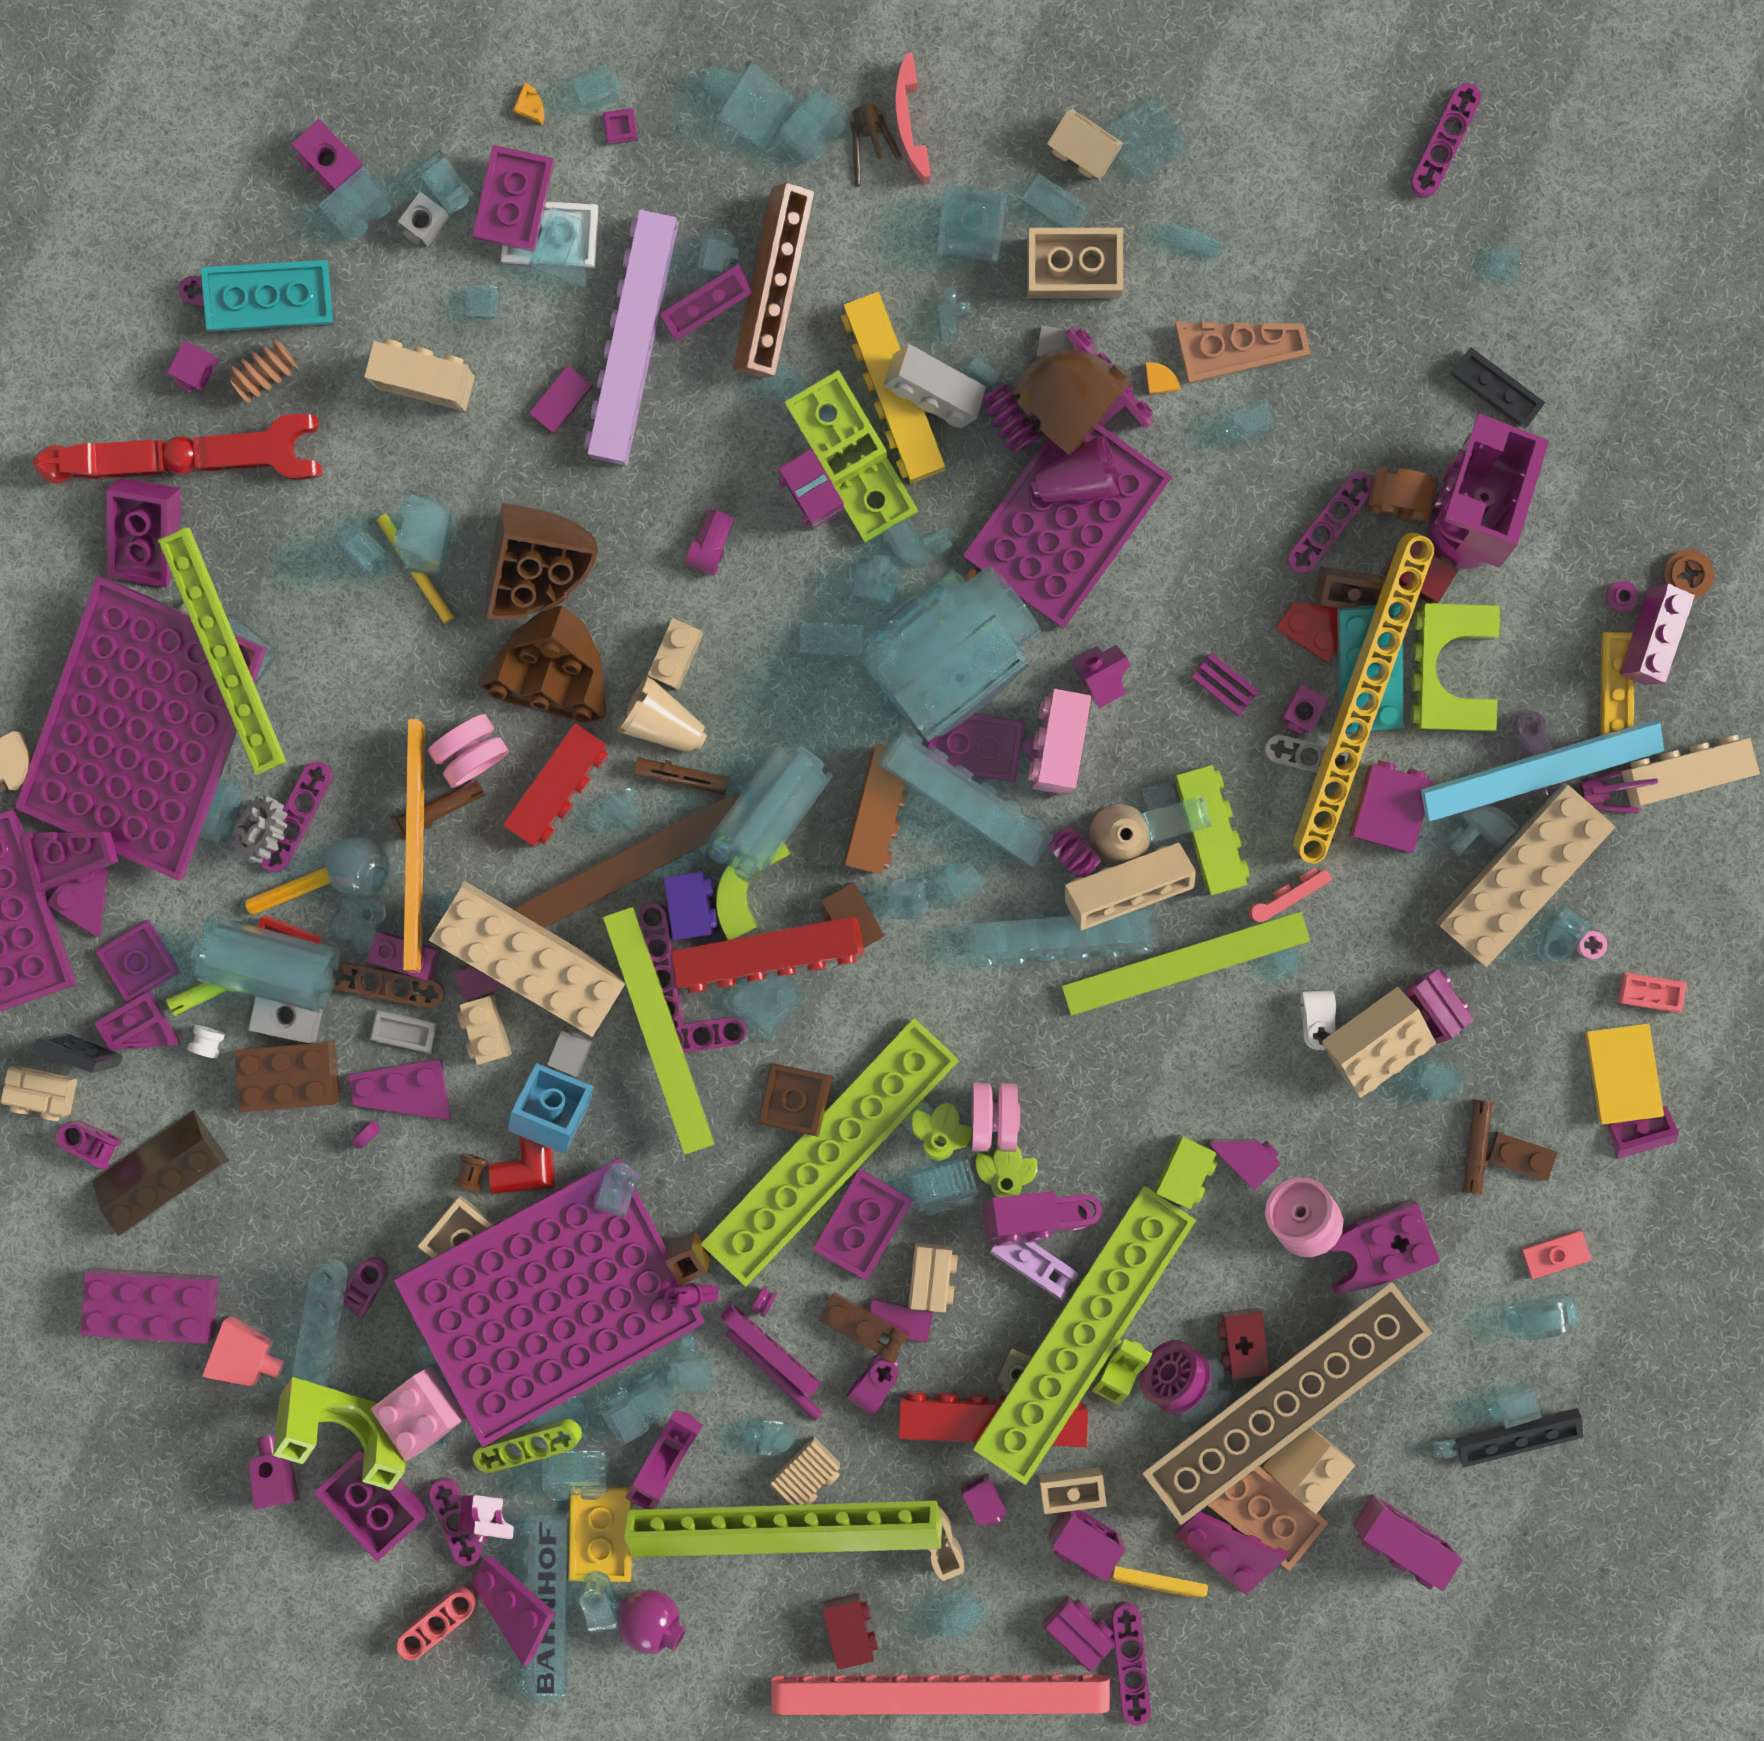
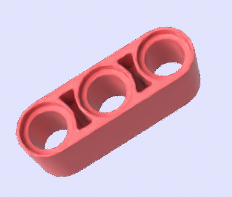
[397,1585,478,1660]

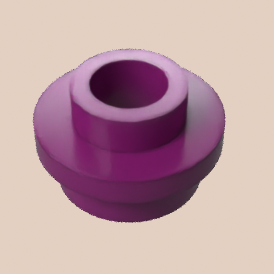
[1606,581,1639,612]

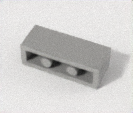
[884,343,986,429]

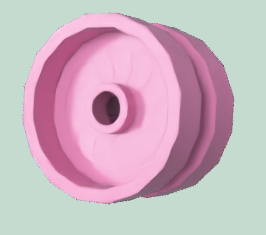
[427,714,509,788]
[971,1082,1020,1152]
[1265,1177,1343,1257]

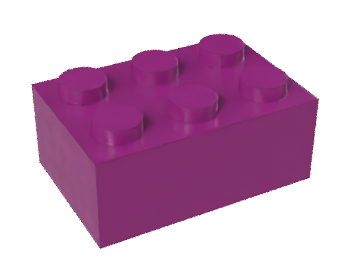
[313,1446,430,1562]
[1353,1494,1463,1592]

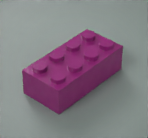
[81,1268,219,1344]

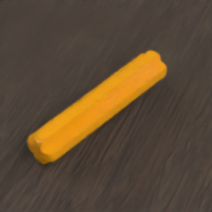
[245,867,335,915]

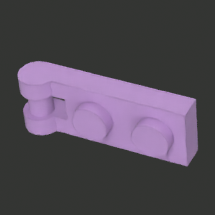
[990,1237,1079,1301]

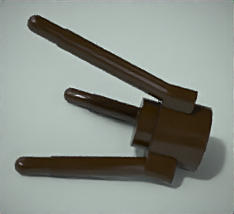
[850,104,902,187]

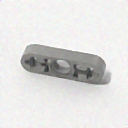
[1264,735,1348,774]

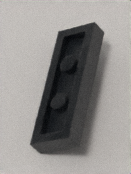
[1450,347,1546,429]

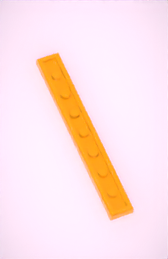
[404,719,425,973]

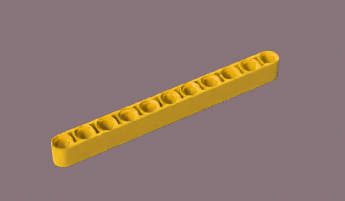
[1293,533,1434,864]

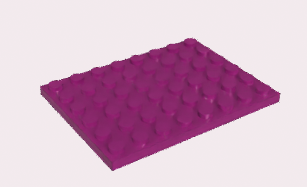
[15,576,267,881]
[393,1158,705,1447]

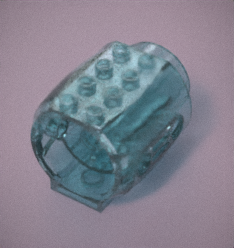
[857,565,1041,742]

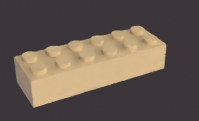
[1435,784,1615,967]
[429,881,625,1037]

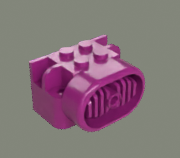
[1427,413,1550,569]

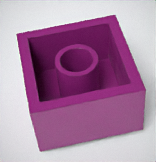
[1048,1510,1126,1581]

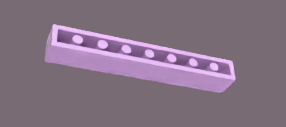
[584,210,679,466]

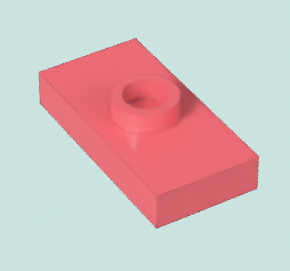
[1617,972,1687,1013]
[1521,1229,1592,1280]

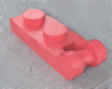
[1248,867,1332,922]

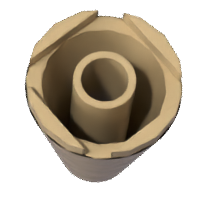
[617,676,707,753]
[1089,804,1151,866]

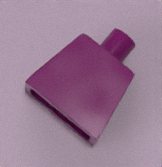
[249,1434,300,1510]

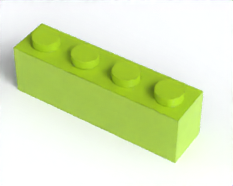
[1173,765,1250,895]

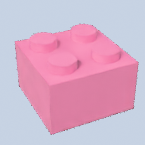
[371,1366,467,1462]

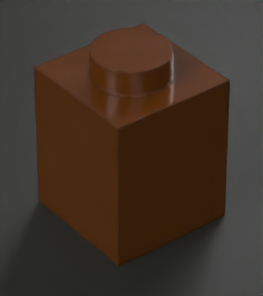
[664,1231,711,1286]

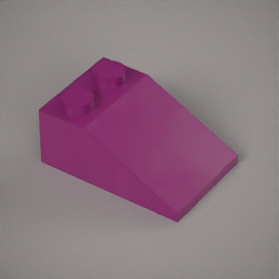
[106,478,181,587]

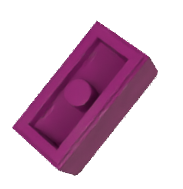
[1607,1106,1679,1159]

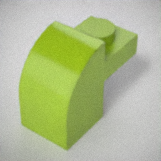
[1091,1339,1152,1406]

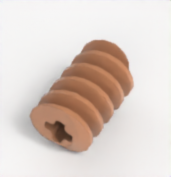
[229,338,300,404]

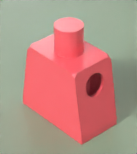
[202,1316,284,1386]

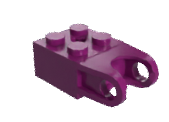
[982,1191,1102,1246]
[1326,1199,1441,1294]

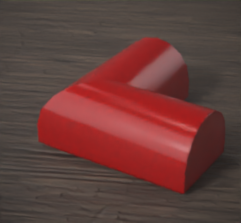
[489,1136,556,1194]

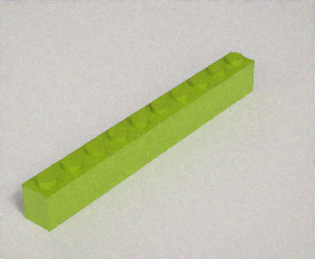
[624,1501,942,1557]

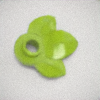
[912,1103,973,1161]
[976,1146,1037,1197]

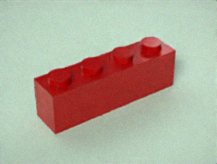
[503,723,609,847]

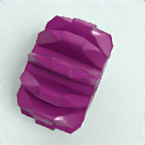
[1049,827,1101,878]

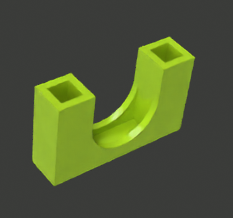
[1411,603,1500,732]
[273,1377,405,1490]

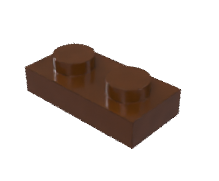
[1487,1131,1558,1181]

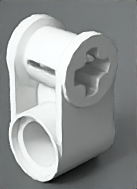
[1300,990,1336,1050]

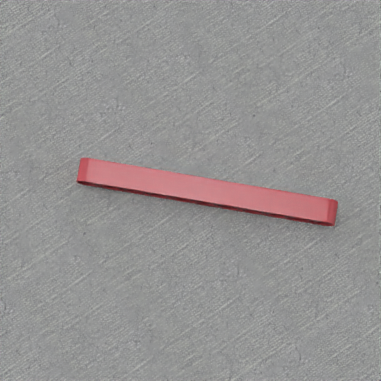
[771,1674,1110,1715]

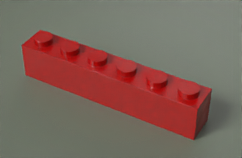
[671,917,865,994]
[899,1391,1088,1447]

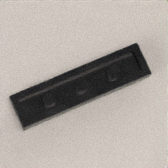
[1457,1408,1583,1468]

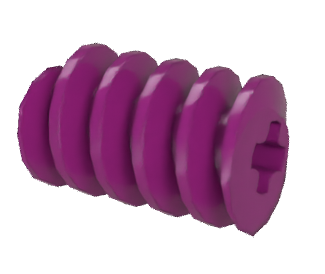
[981,384,1043,455]

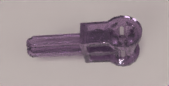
[1509,710,1563,797]

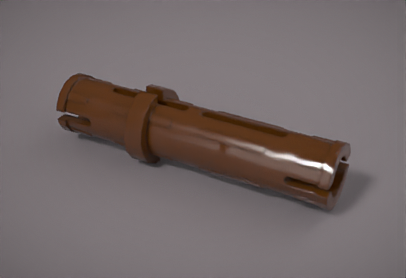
[634,756,729,795]
[1462,1099,1494,1195]

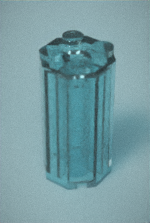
[707,740,833,882]
[191,916,340,1013]

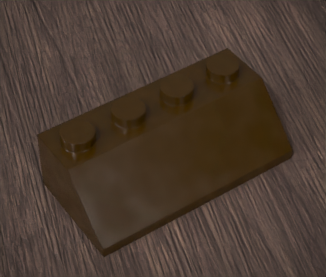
[92,1110,230,1236]

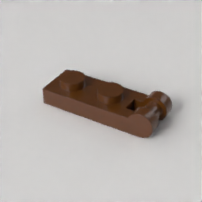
[818,1292,909,1363]

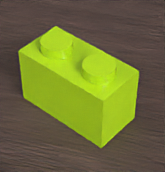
[1154,1135,1218,1210]

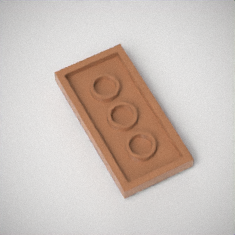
[1208,1465,1329,1571]

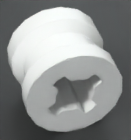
[187,1025,225,1058]

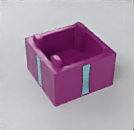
[777,449,845,530]

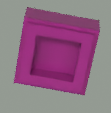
[602,108,638,145]

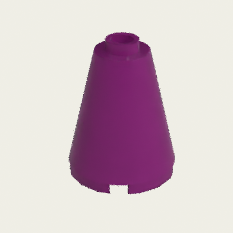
[1031,435,1121,502]

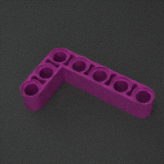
[638,903,748,1053]

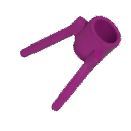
[1580,765,1658,814]

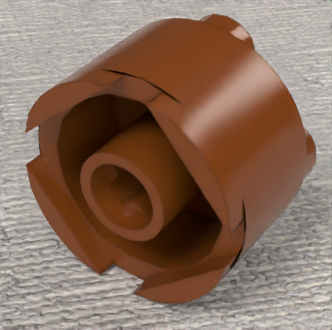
[1368,467,1438,523]

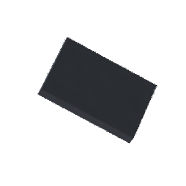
[32,1033,123,1073]

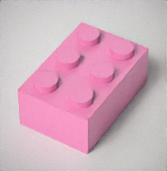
[1027,689,1091,795]

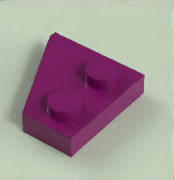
[47,867,109,937]
[94,991,181,1050]

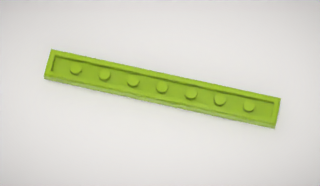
[158,527,287,775]
[603,907,715,1155]
[1062,911,1310,1016]

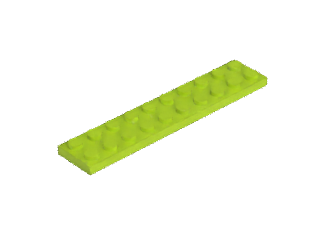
[701,1018,959,1287]
[972,1185,1196,1485]

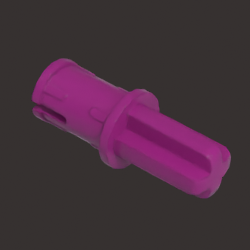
[665,1283,719,1308]

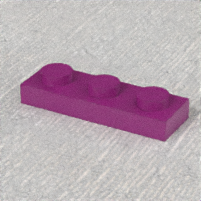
[659,265,755,341]

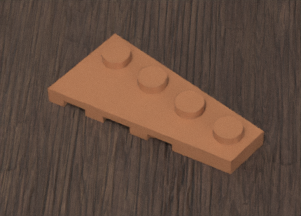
[1174,321,1311,384]

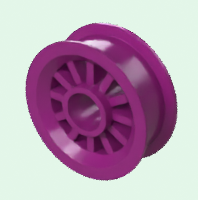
[1140,1340,1211,1414]

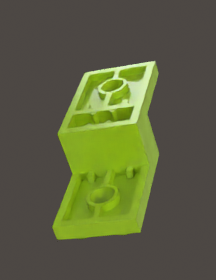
[785,370,919,544]

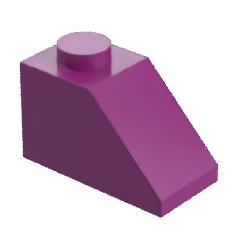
[1207,1138,1281,1190]

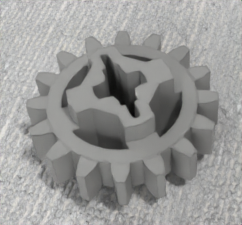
[231,795,288,864]

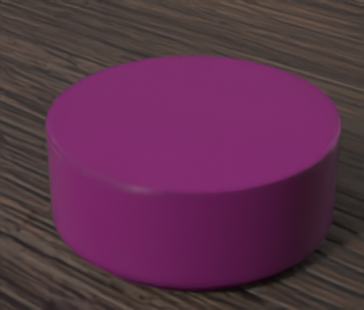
[350,1120,380,1149]

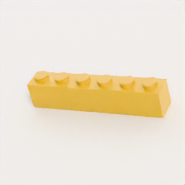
[840,291,945,484]

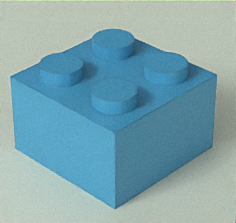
[508,1063,594,1154]

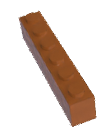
[733,183,814,378]

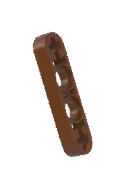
[324,962,445,1008]

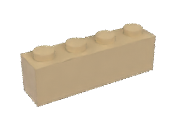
[1621,734,1760,807]
[1065,843,1196,931]

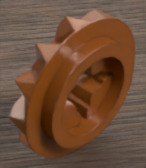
[1663,550,1714,599]

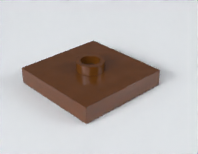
[758,1063,832,1137]

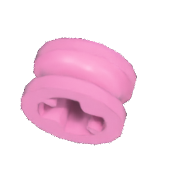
[1576,931,1607,959]

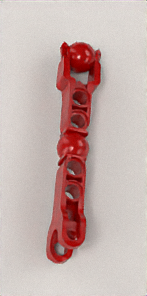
[33,414,323,484]

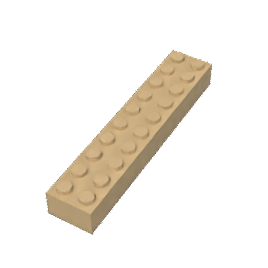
[1142,1281,1432,1525]

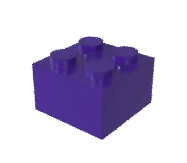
[664,872,719,940]

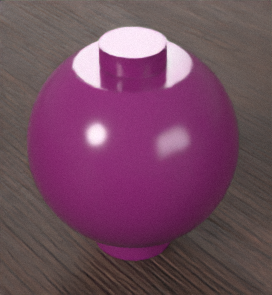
[616,1589,686,1654]

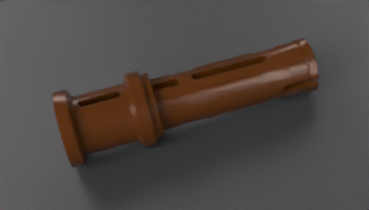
[391,778,485,841]

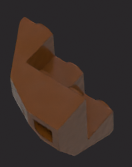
[477,605,606,723]

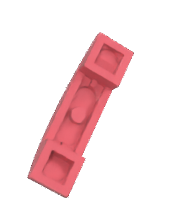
[896,52,931,184]

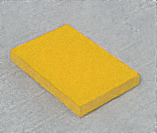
[1585,1024,1664,1125]
[568,1486,633,1582]
[1107,1566,1208,1598]

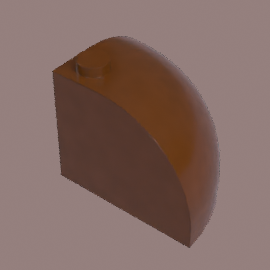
[1011,349,1132,455]
[486,503,598,620]

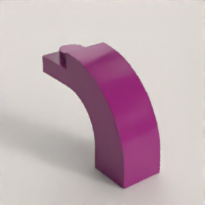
[625,1409,703,1509]

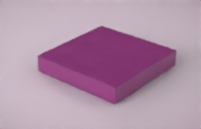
[94,919,181,1004]

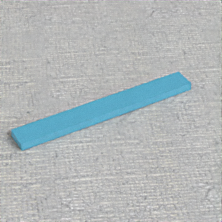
[1421,719,1664,822]

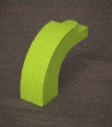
[717,841,791,940]

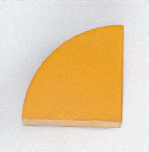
[513,83,545,125]
[1145,362,1180,395]

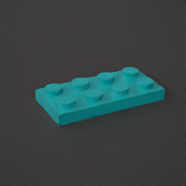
[201,260,334,332]
[1337,604,1404,732]

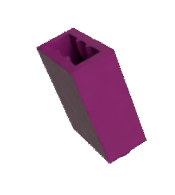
[1348,760,1434,853]

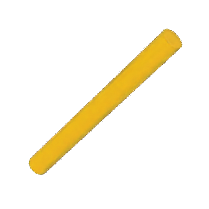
[376,514,454,624]

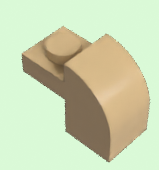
[0,731,33,793]

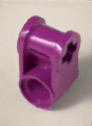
[56,1120,122,1170]
[335,1257,389,1319]
[846,1355,898,1416]

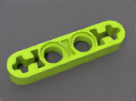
[473,1419,582,1473]

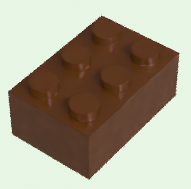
[234,1040,340,1113]

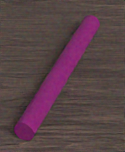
[726,1329,823,1422]

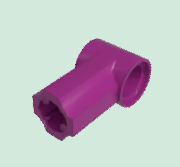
[685,509,735,576]

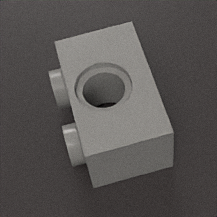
[249,988,324,1043]

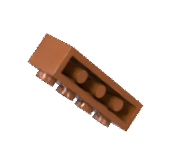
[842,744,915,874]

